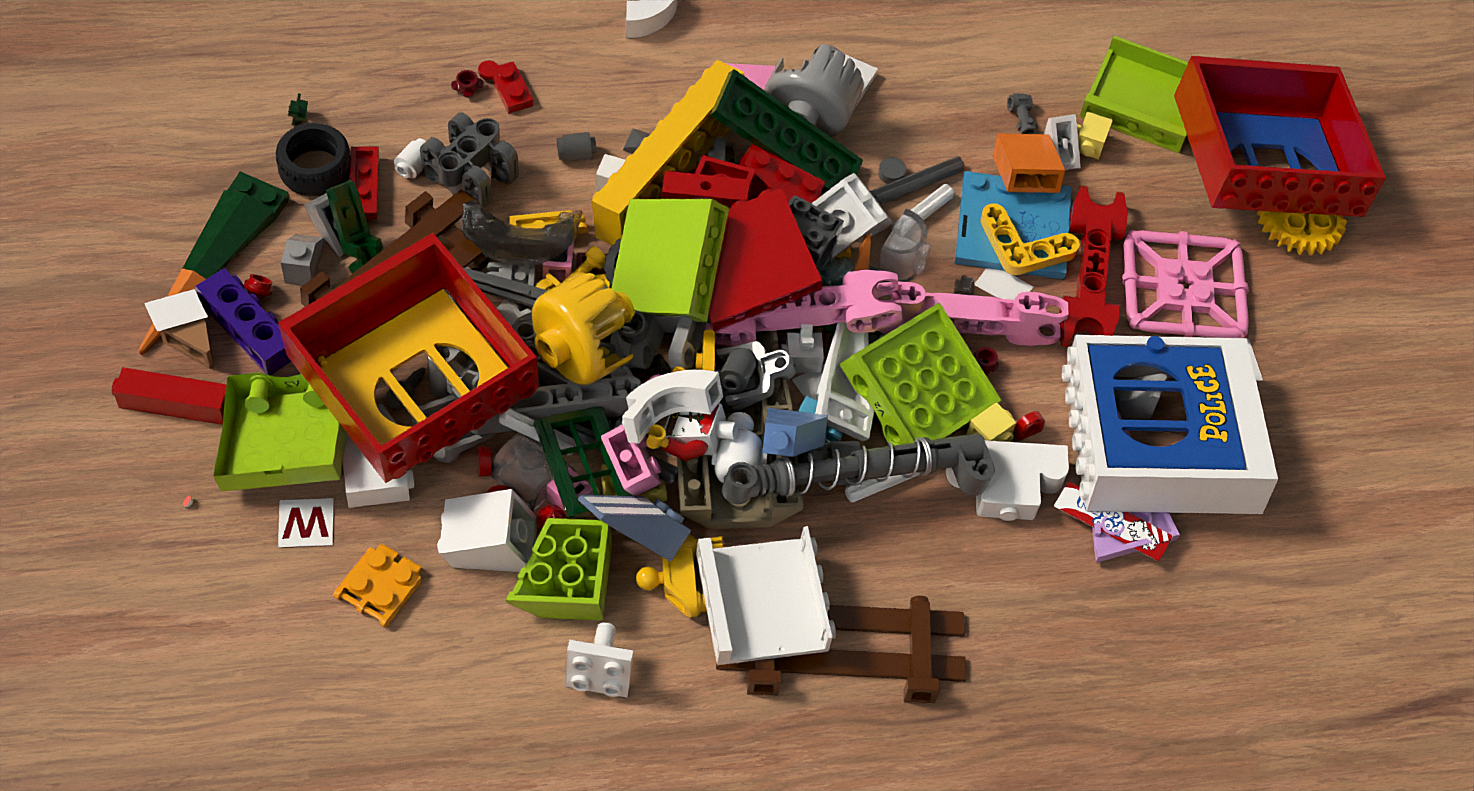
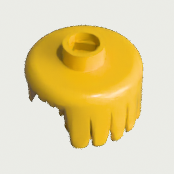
[532,273,635,385]

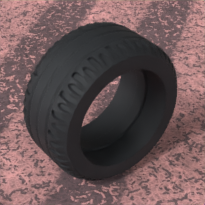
[276,123,351,196]

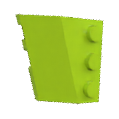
[505,518,613,621]

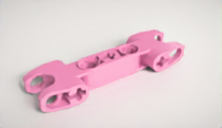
[701,270,903,347]
[877,281,1069,346]

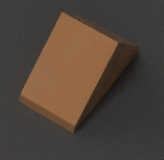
[160,318,214,369]

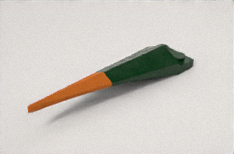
[139,171,290,355]

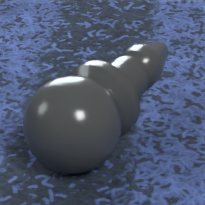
[385,367,426,410]

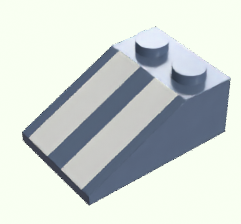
[578,495,691,561]

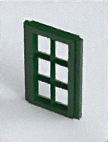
[534,406,633,519]

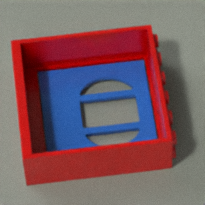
[1174,56,1386,217]

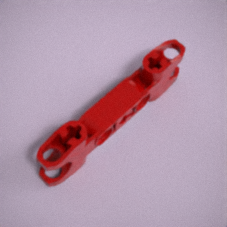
[1059,185,1128,347]

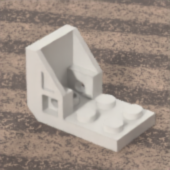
[811,173,893,261]

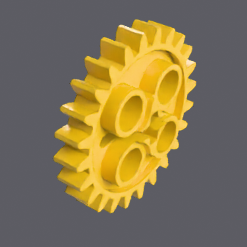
[1257,211,1347,256]

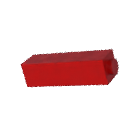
[111,367,227,425]

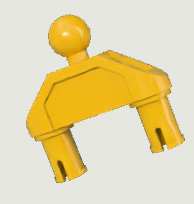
[636,534,723,618]

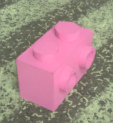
[601,425,662,496]

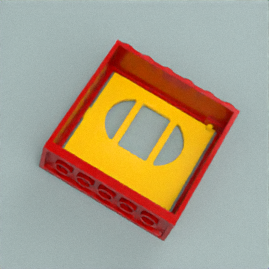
[278,233,539,483]

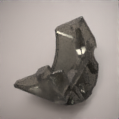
[462,200,582,266]

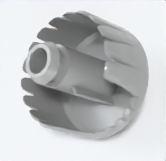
[764,44,864,136]

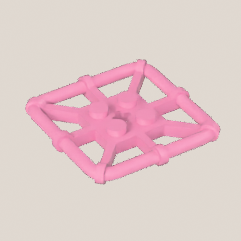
[1122,230,1249,338]

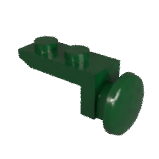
[326,180,383,274]

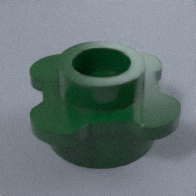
[288,93,308,126]

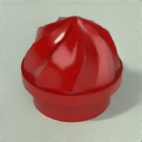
[536,505,567,530]

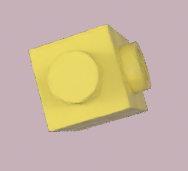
[1077,111,1113,160]
[966,402,1016,442]

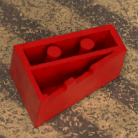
[738,144,825,203]

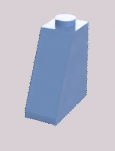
[762,408,828,457]

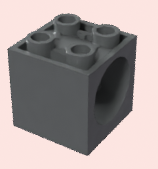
[788,195,844,275]

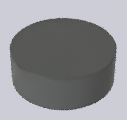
[878,157,906,184]

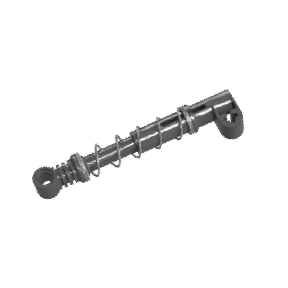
[722,433,995,504]

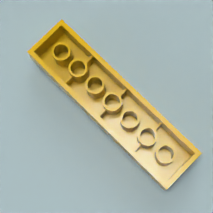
[591,60,744,246]

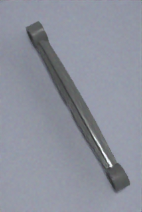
[454,257,648,344]

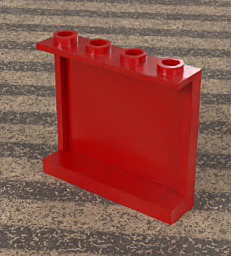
[708,188,822,332]

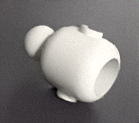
[711,412,767,485]

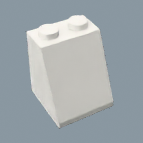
[437,489,537,572]

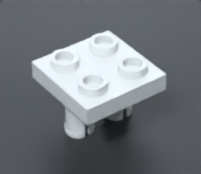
[565,622,633,697]

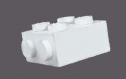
[343,439,415,508]

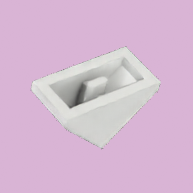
[1044,114,1081,170]

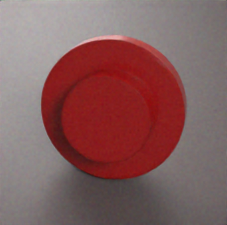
[244,274,273,298]

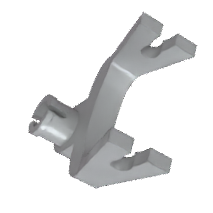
[716,341,796,412]

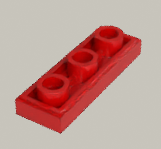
[662,171,750,206]

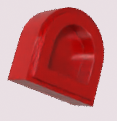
[1013,411,1045,441]

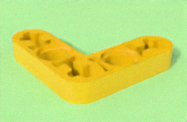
[980,203,1080,275]

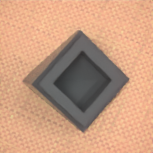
[623,129,650,153]

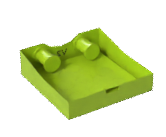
[839,302,1002,445]
[213,373,347,492]

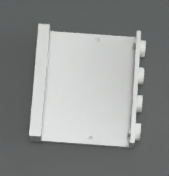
[696,526,836,665]

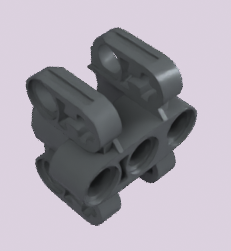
[420,112,519,211]

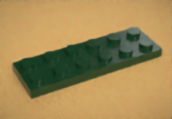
[710,69,863,194]

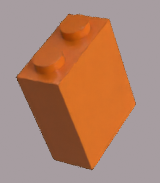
[993,133,1065,193]

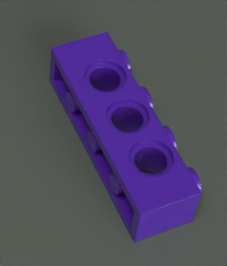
[195,268,292,376]

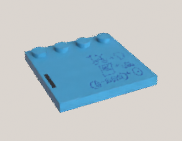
[954,171,1072,280]

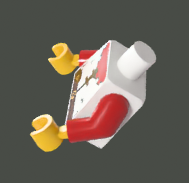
[646,367,738,461]

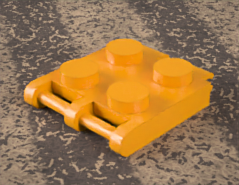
[333,543,423,628]

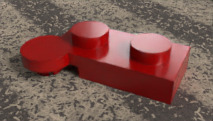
[478,60,533,114]

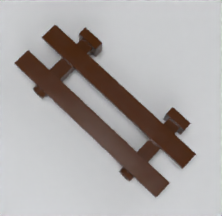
[300,189,510,307]
[716,596,966,703]

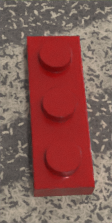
[349,146,379,220]

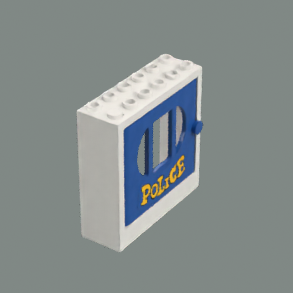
[1062,335,1278,514]

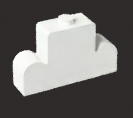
[946,440,1069,521]

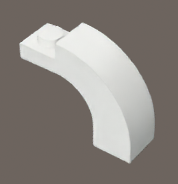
[622,370,723,444]

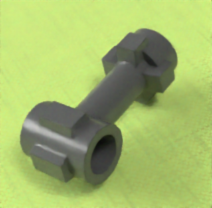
[1007,94,1038,134]

